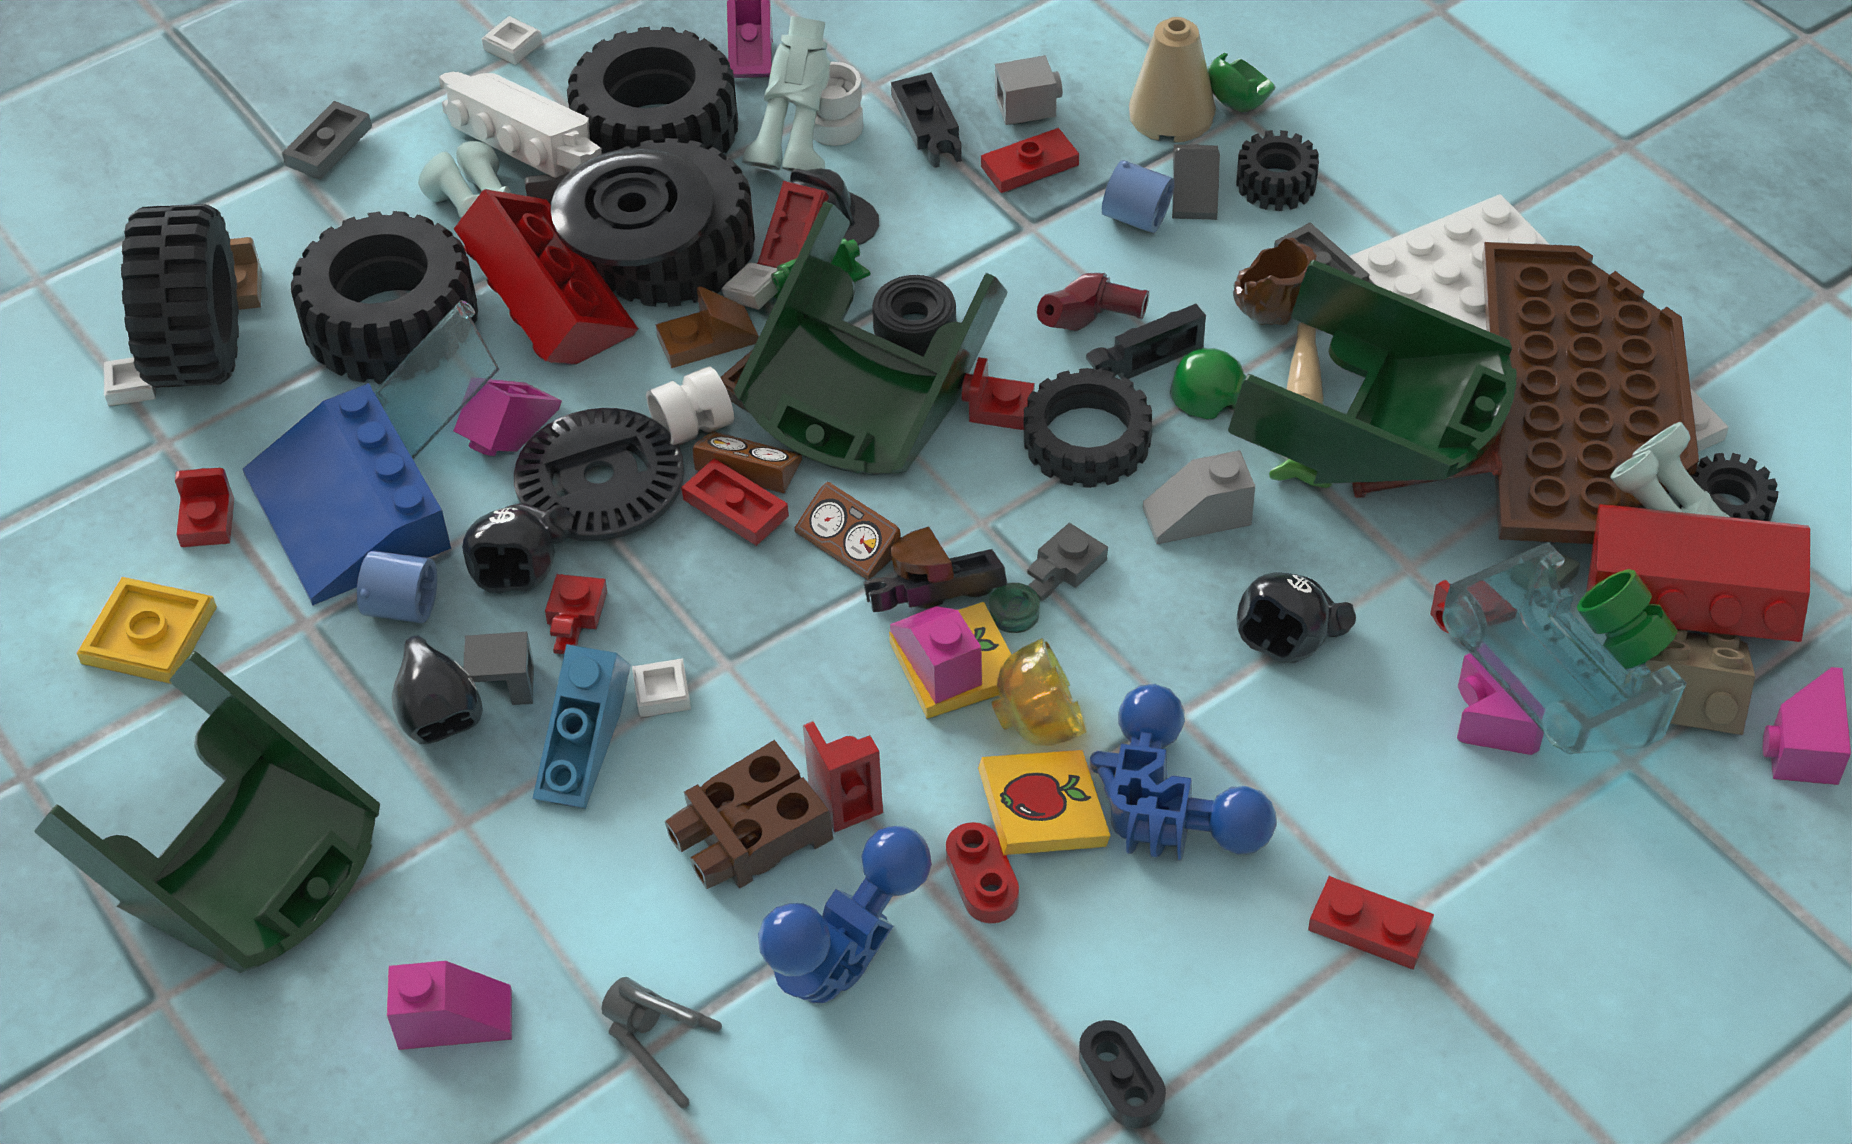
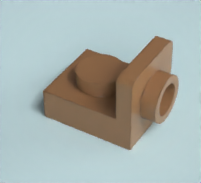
[230,237,262,310]

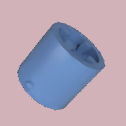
[1101,160,1175,234]
[357,551,437,623]

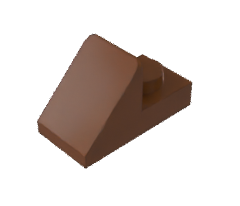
[655,287,759,368]

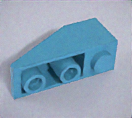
[532,644,631,809]

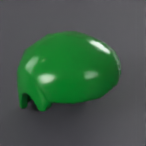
[1208,53,1276,112]
[1170,348,1246,419]

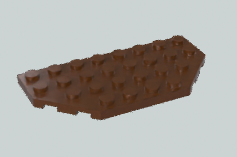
[1482,242,1699,544]

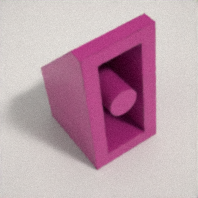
[453,378,562,456]
[890,606,982,704]
[1762,667,1851,785]
[387,961,512,1050]

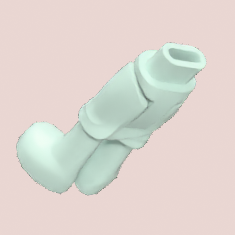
[742,16,831,172]
[418,141,511,218]
[1610,422,1730,517]

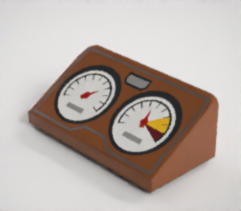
[692,431,802,493]
[794,482,901,580]

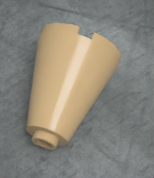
[1129,17,1216,142]

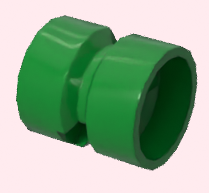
[1577,569,1677,669]

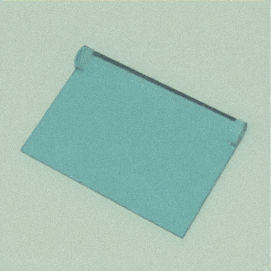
[374,300,500,459]

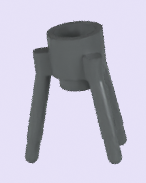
[601,977,722,1108]

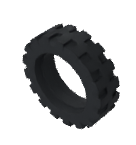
[1023,368,1152,488]

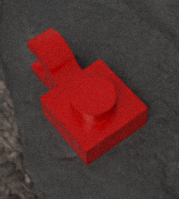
[545,574,607,654]

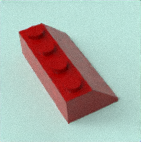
[454,189,639,364]
[1586,504,1810,642]

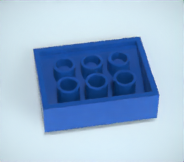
[242,383,451,606]

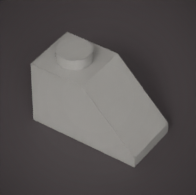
[1143,450,1255,544]

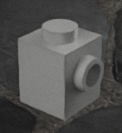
[995,55,1063,125]

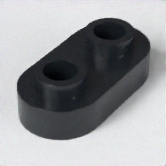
[1079,1020,1166,1129]

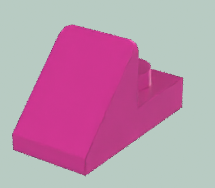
[727,0,773,78]
[1457,647,1547,755]

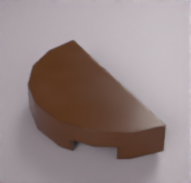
[891,526,954,583]

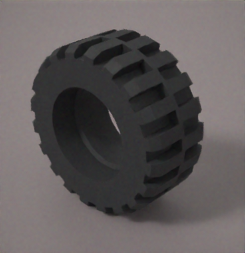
[567,26,739,154]
[587,139,755,307]
[121,204,239,388]
[291,211,478,384]

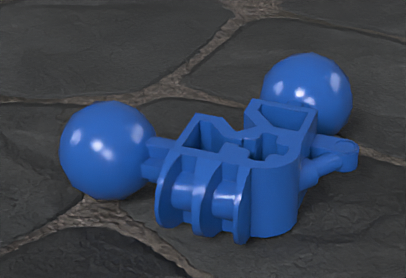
[1090,684,1277,861]
[758,826,932,1003]

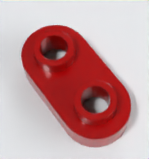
[946,822,1019,923]

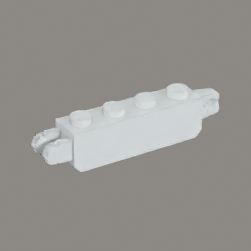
[439,71,602,178]

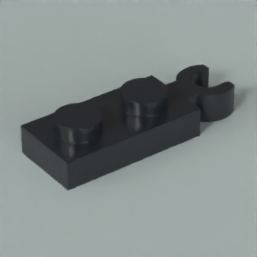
[891,72,962,168]
[1086,304,1206,379]
[863,549,1007,612]

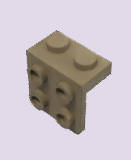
[1635,629,1755,735]

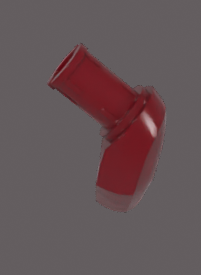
[1037,273,1150,331]

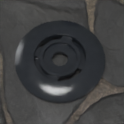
[551,148,714,266]
[514,408,684,541]

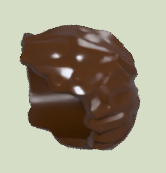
[1233,238,1317,325]

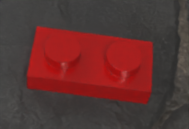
[681,458,789,546]
[1308,876,1434,970]

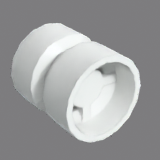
[813,62,864,146]
[646,366,734,445]

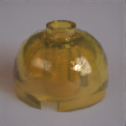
[992,638,1088,746]

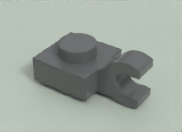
[1026,522,1108,601]

